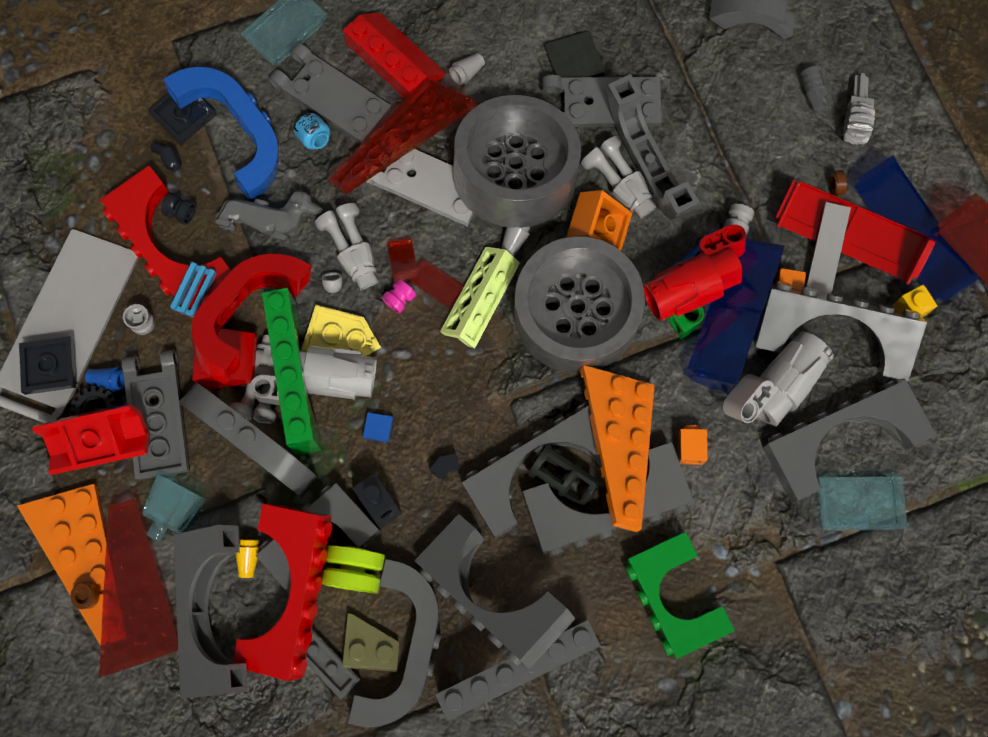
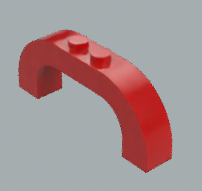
[191,254,311,384]

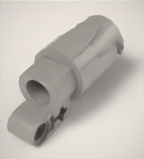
[723,332,834,426]
[251,345,377,405]

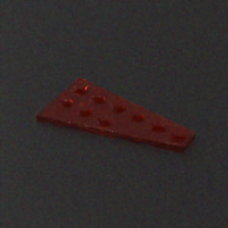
[328,78,477,195]
[99,498,178,679]

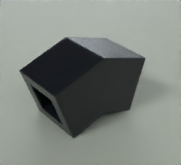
[430,453,460,482]

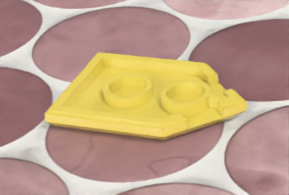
[301,305,381,356]

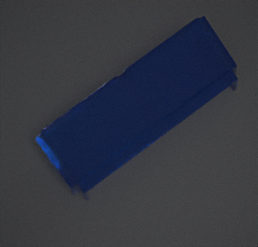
[854,155,980,303]
[684,239,785,394]

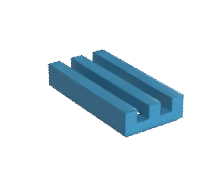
[170,262,217,318]

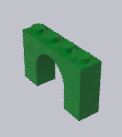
[624,532,735,659]

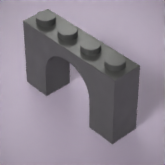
[256,483,381,595]

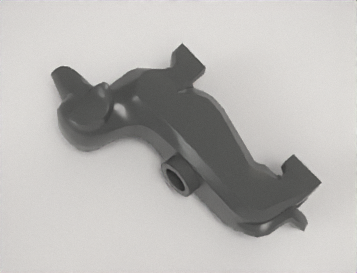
[215,191,322,246]

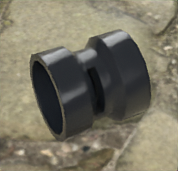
[161,193,196,225]

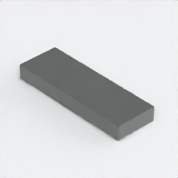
[306,629,361,699]

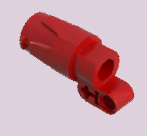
[643,224,746,321]

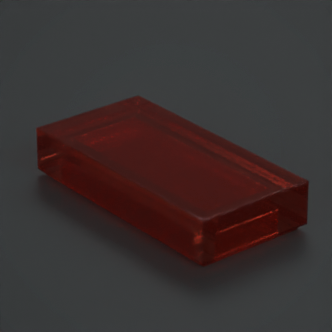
[387,238,419,281]
[408,260,464,308]

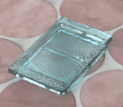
[241,0,328,66]
[818,476,908,531]

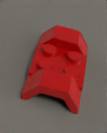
[32,404,149,475]

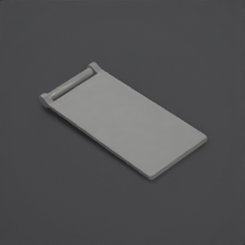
[0,229,139,423]

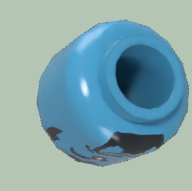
[294,113,330,150]

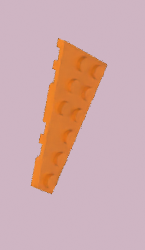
[580,365,655,532]
[17,484,130,646]

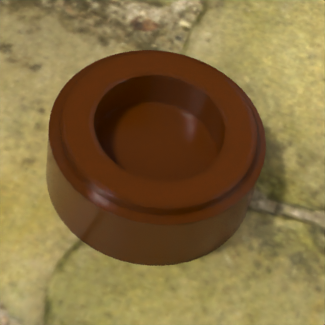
[830,170,847,196]
[71,582,100,609]

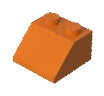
[567,190,632,251]

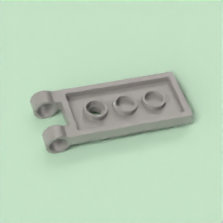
[359,133,474,226]

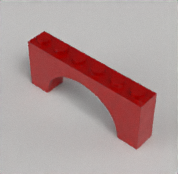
[100,166,231,319]
[233,504,332,681]

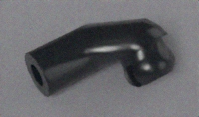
[151,141,181,172]

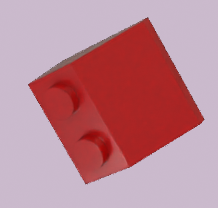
[192,329,257,390]

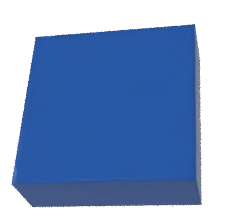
[363,413,394,443]

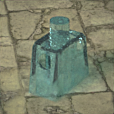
[142,474,207,542]

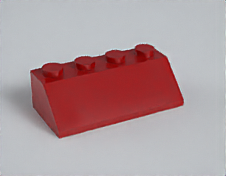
[343,12,446,105]

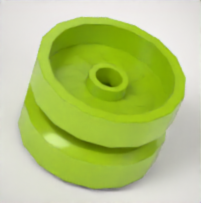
[321,546,385,594]

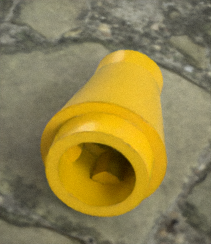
[235,539,260,578]

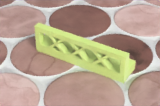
[440,247,520,348]

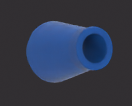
[85,367,125,392]

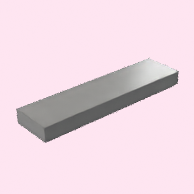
[806,202,851,296]

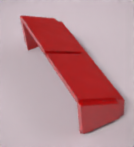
[776,179,936,284]

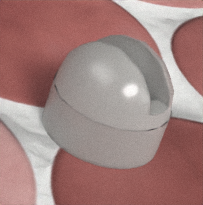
[322,272,342,293]

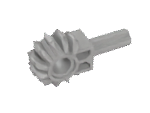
[843,73,875,145]

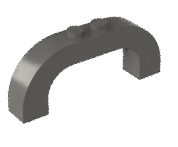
[607,74,700,220]
[179,382,318,498]
[348,559,442,727]

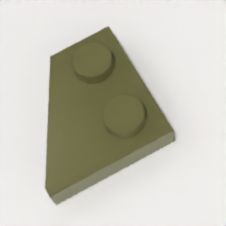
[342,614,399,672]

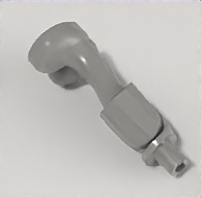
[581,136,656,219]
[315,203,378,290]
[229,335,276,424]

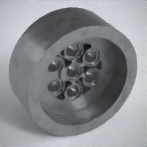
[453,95,581,228]
[514,236,645,373]

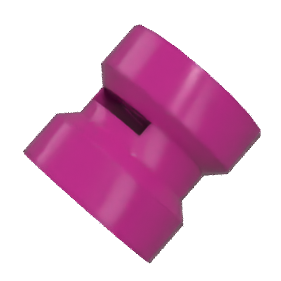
[381,279,416,314]

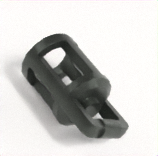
[528,445,599,507]

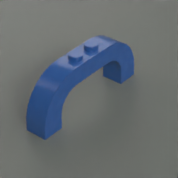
[163,67,279,202]

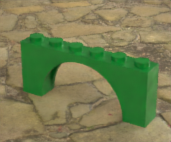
[262,288,322,456]

